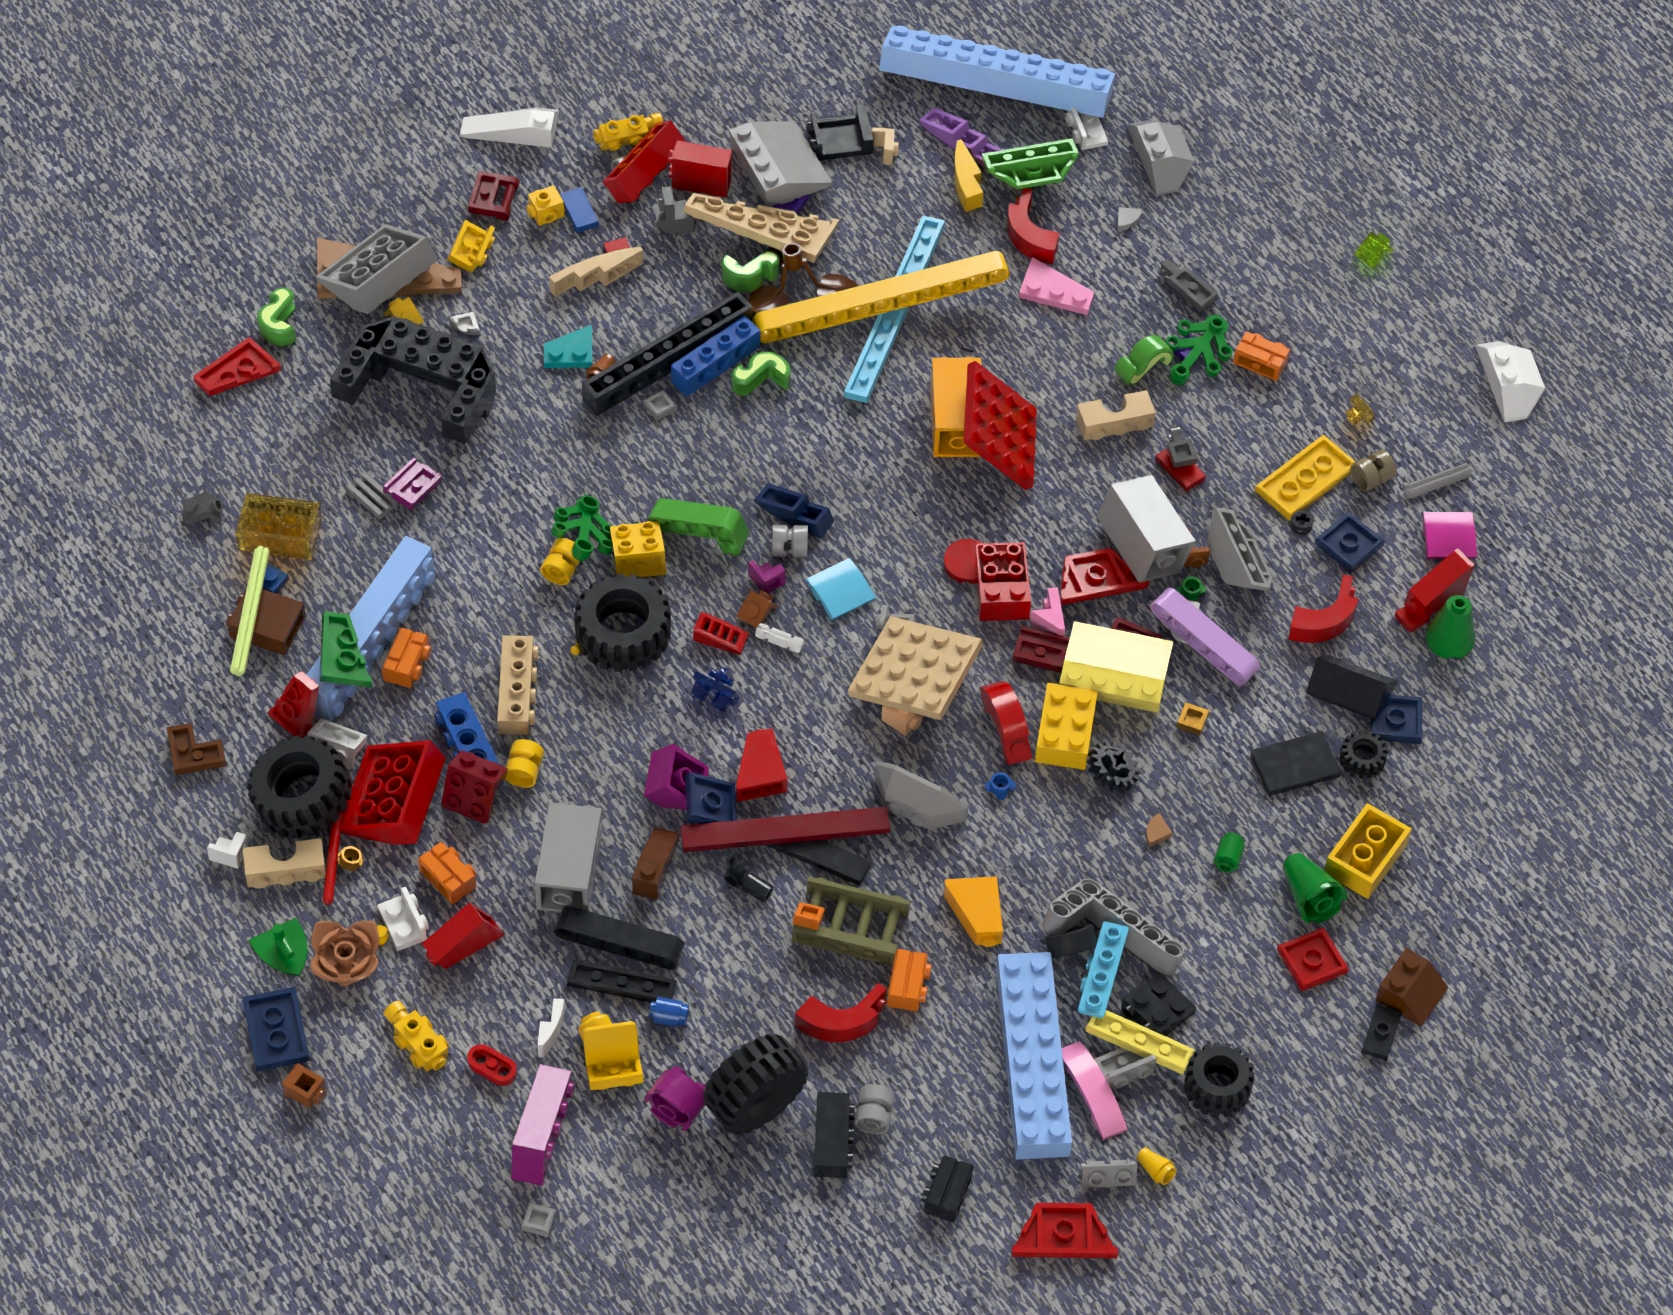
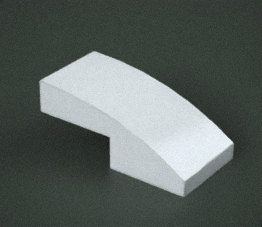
[538,998,565,1058]

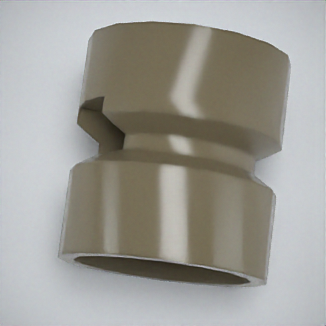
[1350,449,1397,492]

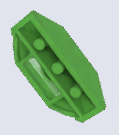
[982,138,1079,189]

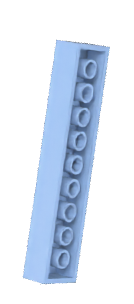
[879,26,1115,118]

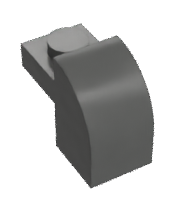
[653,186,694,234]

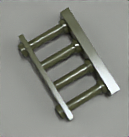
[792,876,910,966]

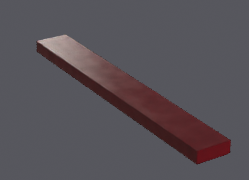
[680,807,890,852]

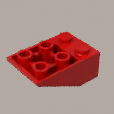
[975,542,1031,621]

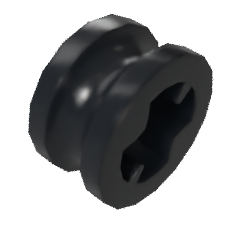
[1290,510,1314,535]

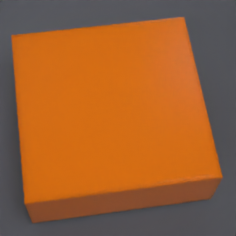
[792,902,825,930]

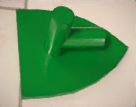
[248,918,308,976]

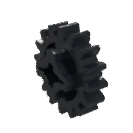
[1086,740,1141,793]

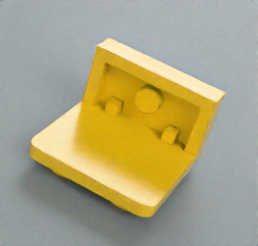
[583,1021,644,1091]

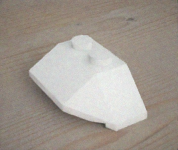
[1476,341,1545,422]

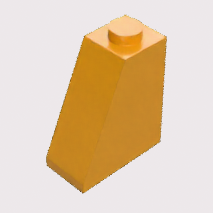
[943,876,1003,947]

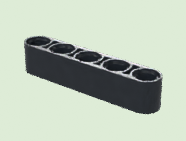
[554,906,685,970]

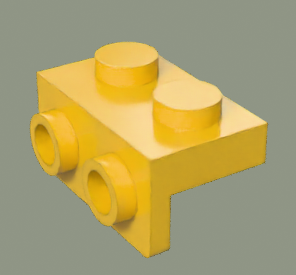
[447,220,495,273]

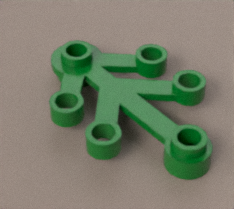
[1165,315,1233,385]
[551,495,613,561]

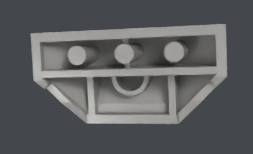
[1127,120,1194,196]
[1207,507,1272,591]
[875,760,969,829]

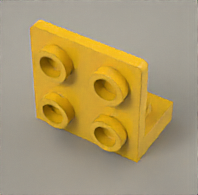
[610,521,666,578]

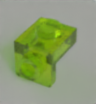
[1354,232,1394,269]

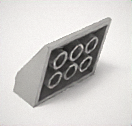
[729,121,833,207]
[316,224,437,314]

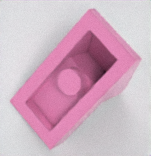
[1030,587,1065,636]

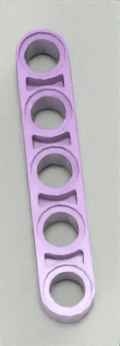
[1150,588,1260,686]

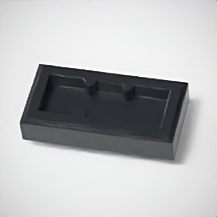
[1361,1004,1402,1061]

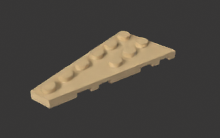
[683,193,839,263]

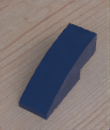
[754,483,834,538]

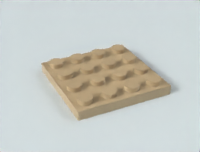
[848,616,983,720]

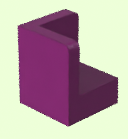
[748,560,786,593]

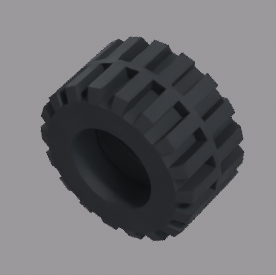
[1184,1042,1255,1117]

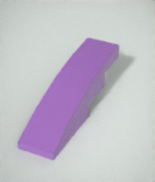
[919,107,1004,168]

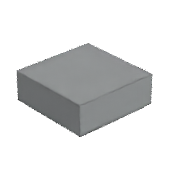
[643,390,677,421]
[521,1203,556,1237]

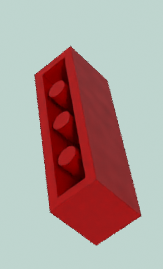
[602,120,686,203]

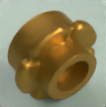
[337,846,363,871]

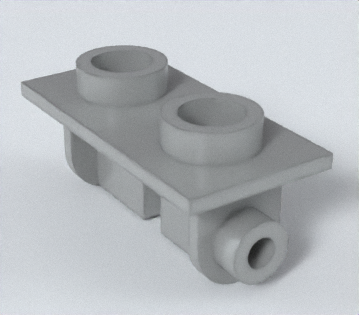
[1080,1158,1137,1188]

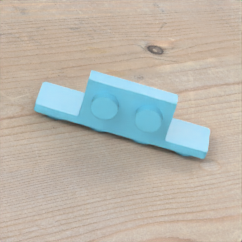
[1078,921,1129,1018]

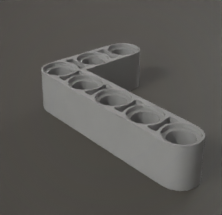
[1042,879,1184,975]

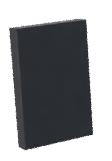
[1250,731,1341,796]

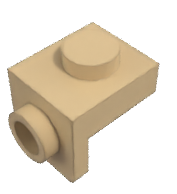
[871,128,899,165]

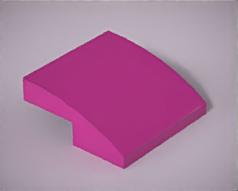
[1422,512,1477,559]

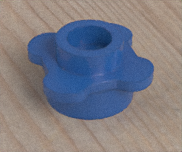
[985,772,1016,800]

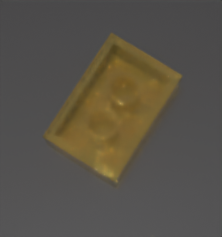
[235,493,322,560]

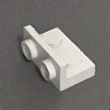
[1065,108,1108,150]
[307,718,367,770]
[377,887,429,951]

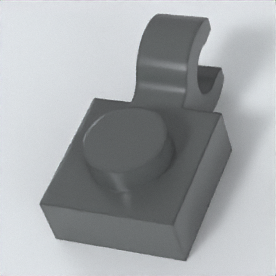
[1166,426,1198,468]

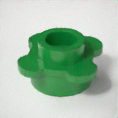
[1176,577,1206,602]

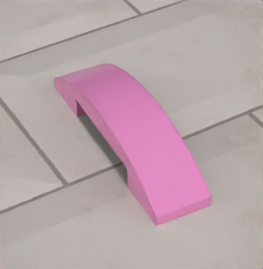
[1062,1041,1127,1140]

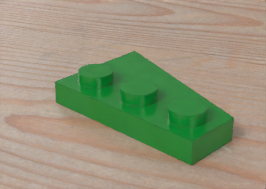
[320,611,372,688]

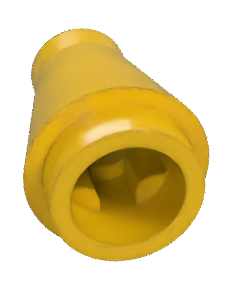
[1136,1147,1177,1185]

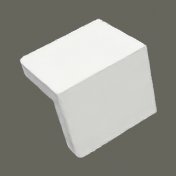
[207,832,248,869]

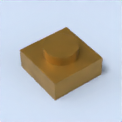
[1176,702,1210,736]

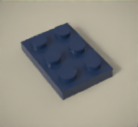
[242,987,310,1071]

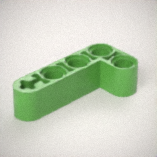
[647,498,749,556]

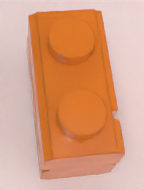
[1233,331,1291,381]
[382,627,432,688]
[418,842,477,904]
[887,949,932,1012]

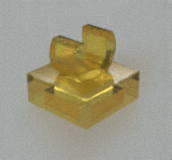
[1345,393,1375,426]

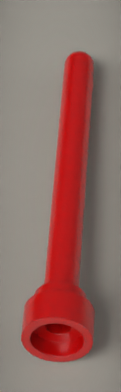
[323,801,349,905]

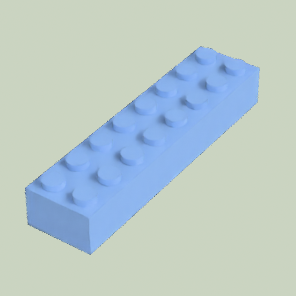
[307,536,435,722]
[996,952,1072,1160]

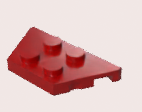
[1060,548,1150,605]
[1011,1202,1118,1259]

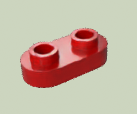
[467,1044,517,1086]

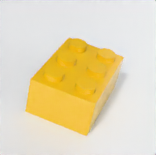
[1035,683,1098,770]
[1324,803,1412,899]

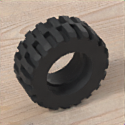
[574,574,671,672]
[247,736,352,838]
[703,1034,808,1135]

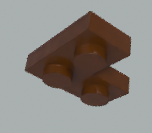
[166,723,226,775]

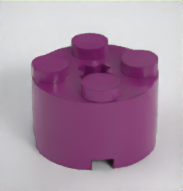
[644,1066,706,1130]

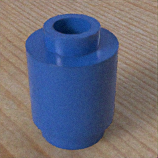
[649,997,689,1027]

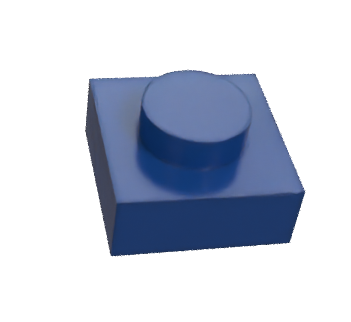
[262,563,289,594]

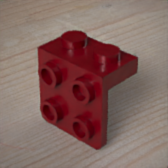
[441,750,508,824]

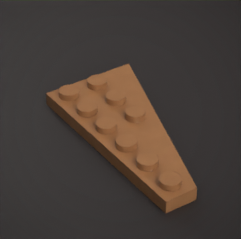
[317,238,462,299]

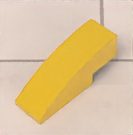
[954,140,983,212]

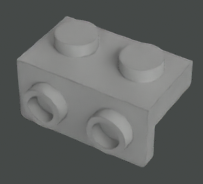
[1094,1048,1157,1089]

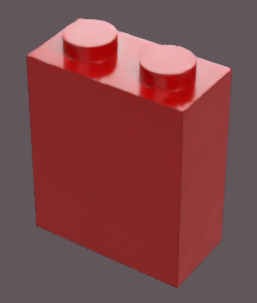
[668,141,732,198]

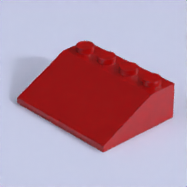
[341,740,446,845]

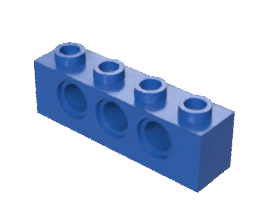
[671,316,760,397]
[434,692,504,786]

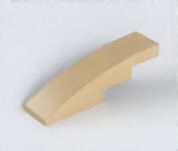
[549,247,643,297]

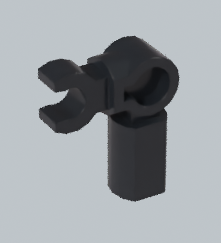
[723,851,773,903]

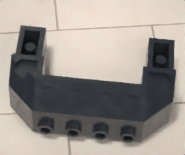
[330,316,496,444]

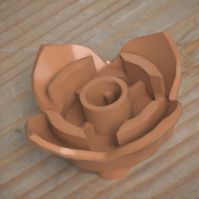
[310,921,379,986]

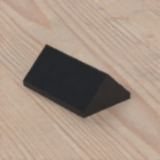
[1306,655,1398,720]

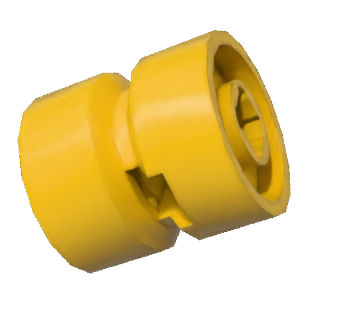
[540,538,580,585]
[505,739,544,788]

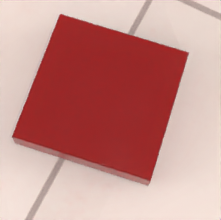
[1277,927,1349,991]

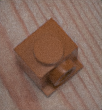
[282,1063,327,1109]

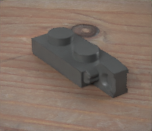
[1160,258,1219,312]

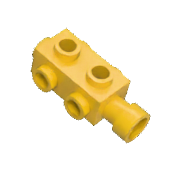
[593,112,663,151]
[383,1001,449,1072]

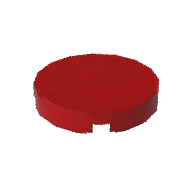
[944,539,982,584]

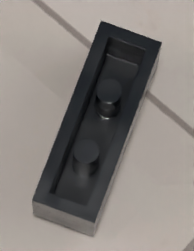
[814,1092,855,1178]

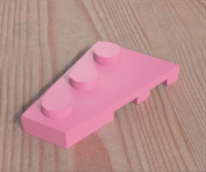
[1019,257,1094,315]

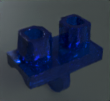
[691,667,740,712]

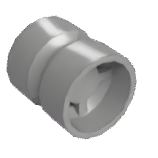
[772,525,808,558]
[854,1084,894,1134]

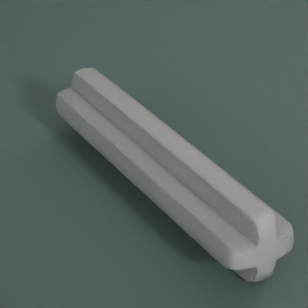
[1404,463,1472,498]

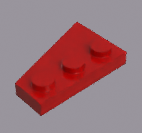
[193,337,281,396]
[267,671,319,739]

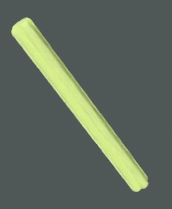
[230,546,269,676]

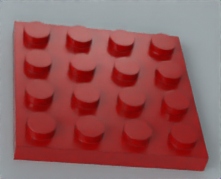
[963,361,1037,490]

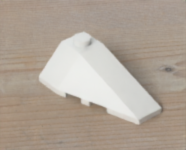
[460,107,559,148]

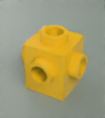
[526,185,564,226]

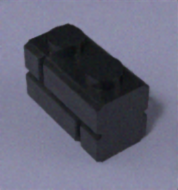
[921,1156,974,1223]

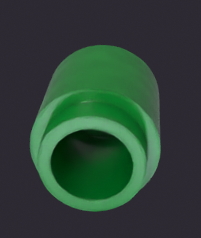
[1213,833,1245,873]

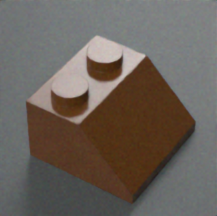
[1376,947,1448,1027]

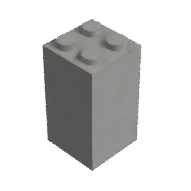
[1097,475,1195,583]
[535,802,602,912]

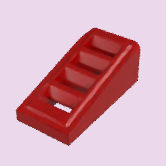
[693,612,749,655]

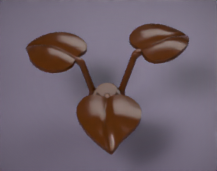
[749,243,858,314]

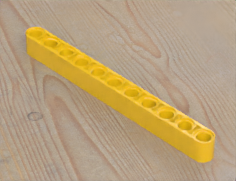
[752,251,1010,343]

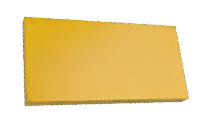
[1254,434,1355,521]

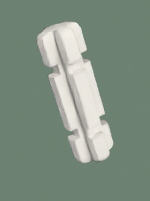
[755,623,804,653]

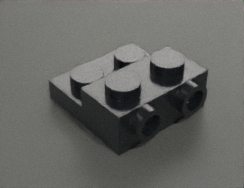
[1121,973,1197,1036]

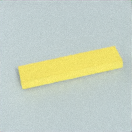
[1086,1010,1195,1075]

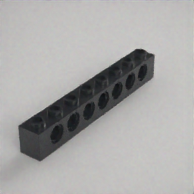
[582,292,753,416]

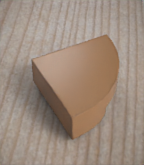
[1146,813,1172,847]

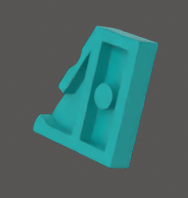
[544,325,592,368]

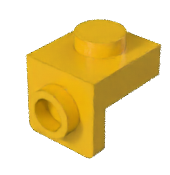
[384,297,424,325]

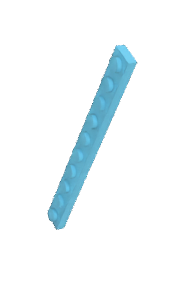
[844,216,945,403]

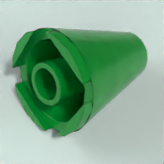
[1426,595,1476,659]
[1282,853,1347,924]

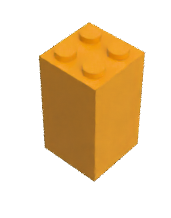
[930,357,981,457]

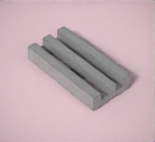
[346,472,398,520]

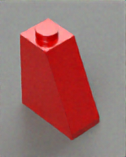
[1404,549,1475,619]
[736,728,788,802]
[422,902,505,969]

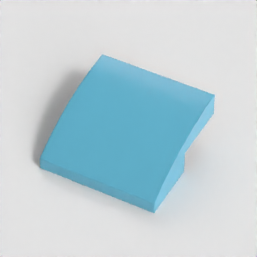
[806,558,876,621]

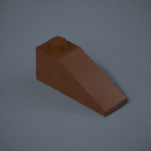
[632,827,680,900]

